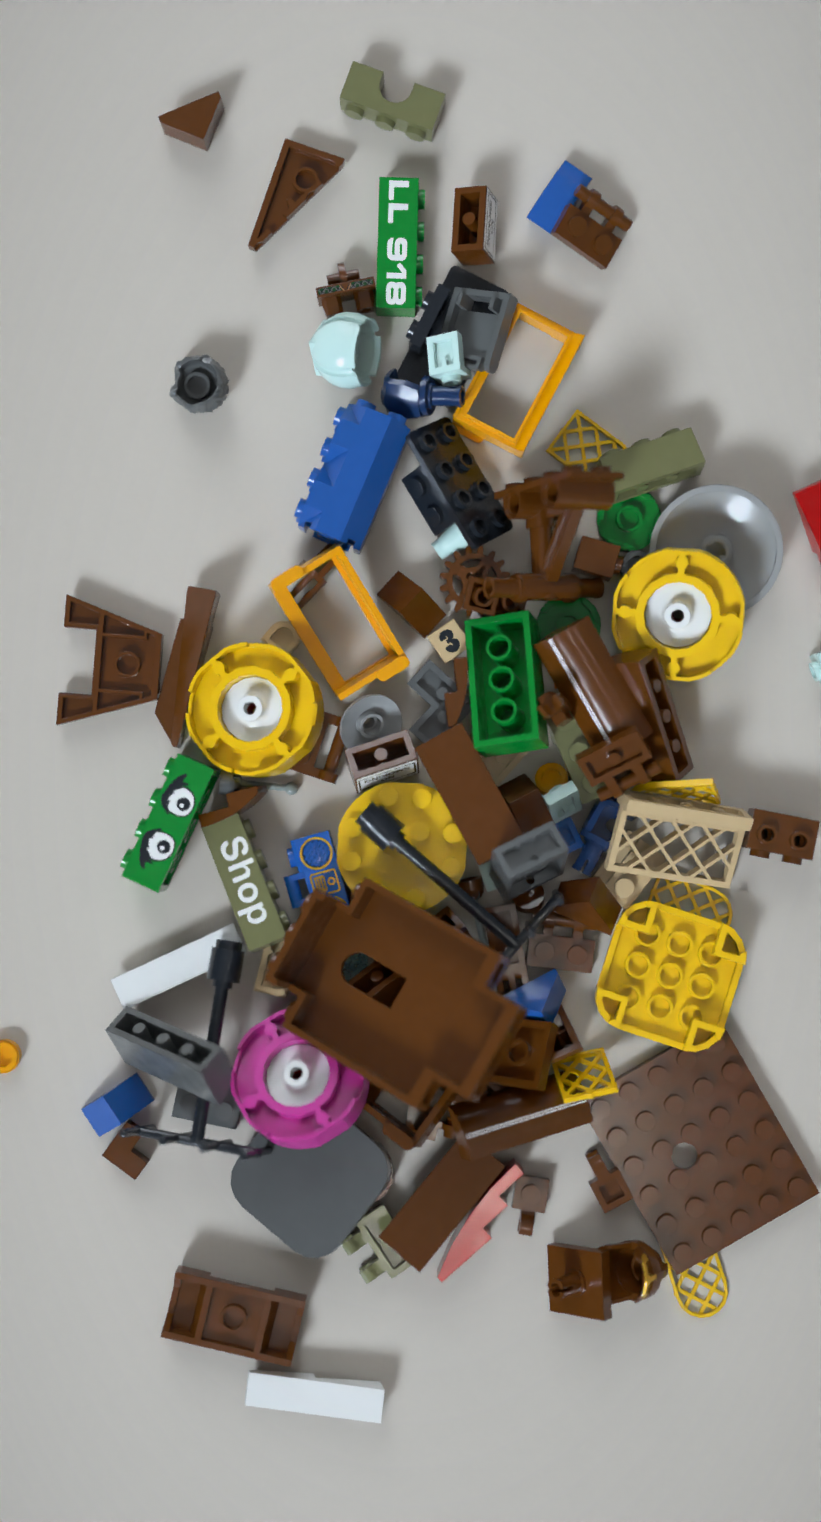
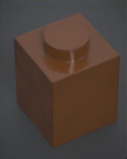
[571,535,624,582]

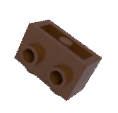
[741,808,820,865]

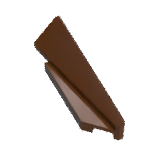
[154,586,221,748]

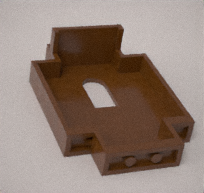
[264,877,529,1111]

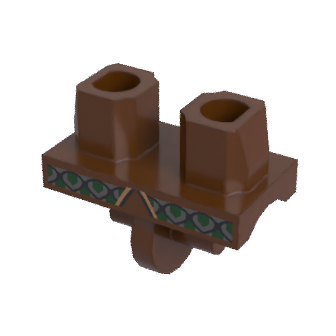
[316,262,376,319]

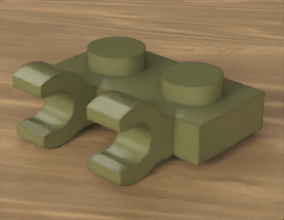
[342,1202,411,1284]

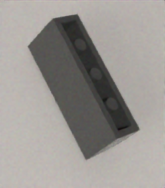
[105,1006,232,1106]

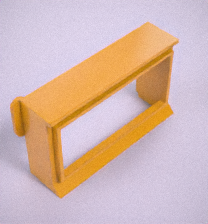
[452,303,585,458]
[267,544,409,701]

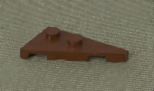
[248,138,345,252]

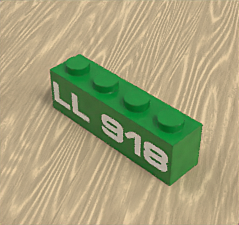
[376,177,425,317]

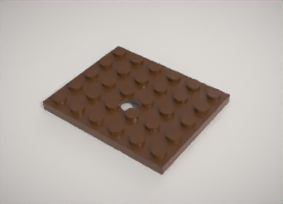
[588,1027,820,1275]

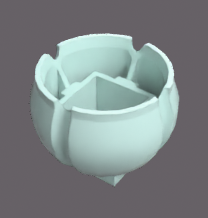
[309,312,381,389]

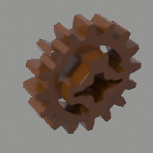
[439,546,510,618]

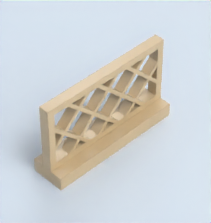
[604,790,754,889]

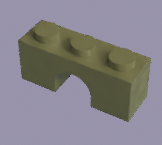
[340,61,446,142]
[547,711,606,805]

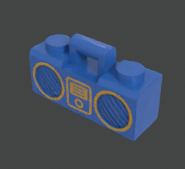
[283,830,350,909]

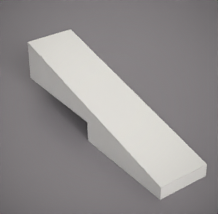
[111,923,247,1009]
[245,1370,385,1423]

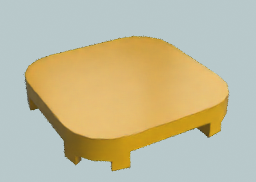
[594,901,747,1052]

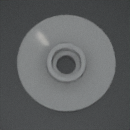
[340,694,402,749]

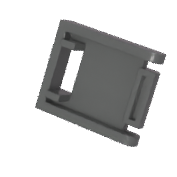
[441,287,518,374]

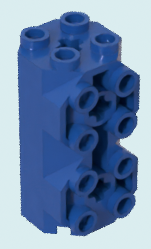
[294,399,411,555]

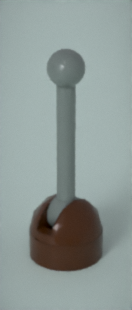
[457,876,489,947]

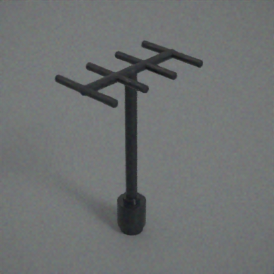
[355,801,564,970]
[119,939,272,1161]

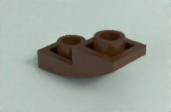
[461,576,527,616]

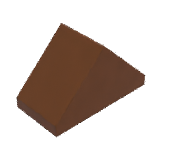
[158,91,224,151]
[376,571,446,639]
[497,773,555,835]
[553,877,622,936]
[551,1004,583,1064]

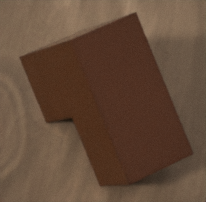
[102,1119,150,1180]

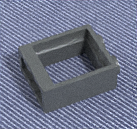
[489,820,569,903]

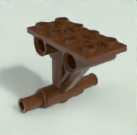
[483,465,624,603]

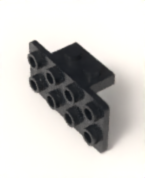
[397,266,508,408]
[402,417,513,549]

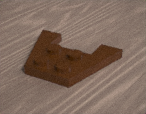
[56,594,164,725]

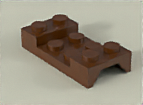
[161,1265,307,1367]

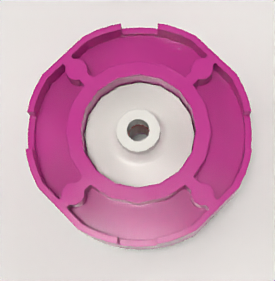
[230,1009,370,1149]

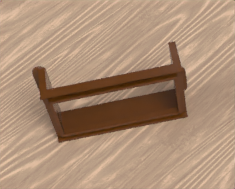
[363,1082,458,1151]

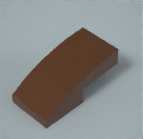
[444,657,468,728]
[198,785,268,828]

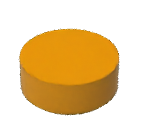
[535,763,569,795]
[0,1039,22,1073]

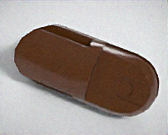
[290,543,335,610]

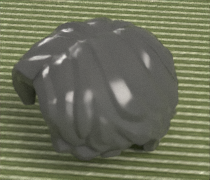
[169,355,229,413]

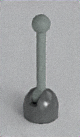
[218,769,298,795]

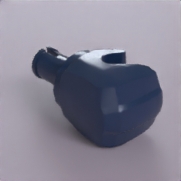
[380,368,465,419]
[572,797,636,877]

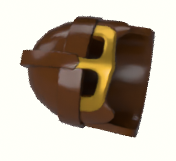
[597,1240,668,1304]

